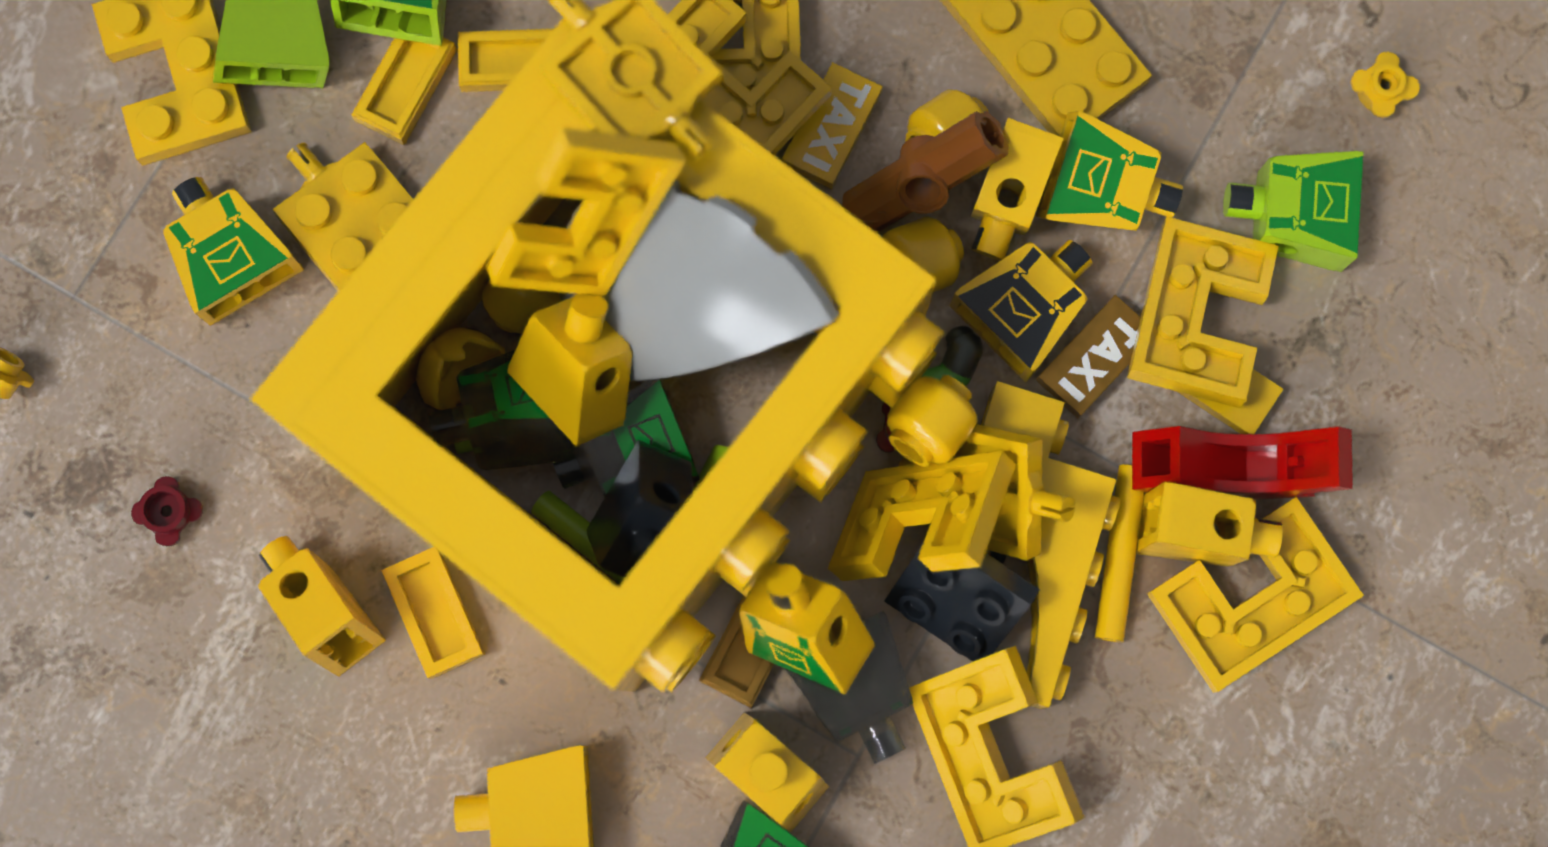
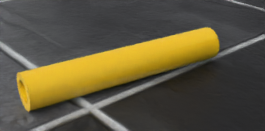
[1094,464,1145,643]

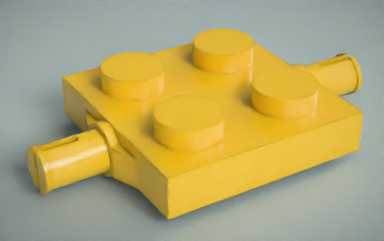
[539,0,723,161]
[273,142,414,291]
[898,424,1075,560]

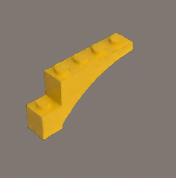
[980,381,1120,709]

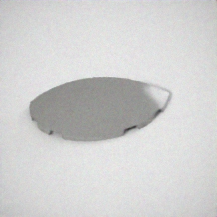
[559,180,839,380]

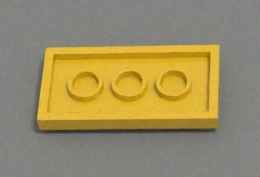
[940,0,1152,137]

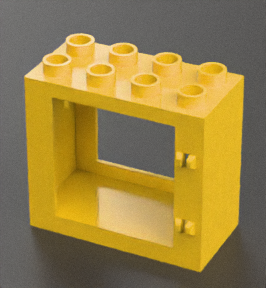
[249,17,945,693]

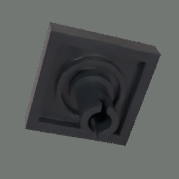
[884,544,1040,662]

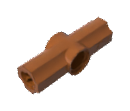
[842,110,1009,233]

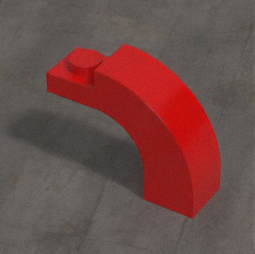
[1132,426,1353,499]

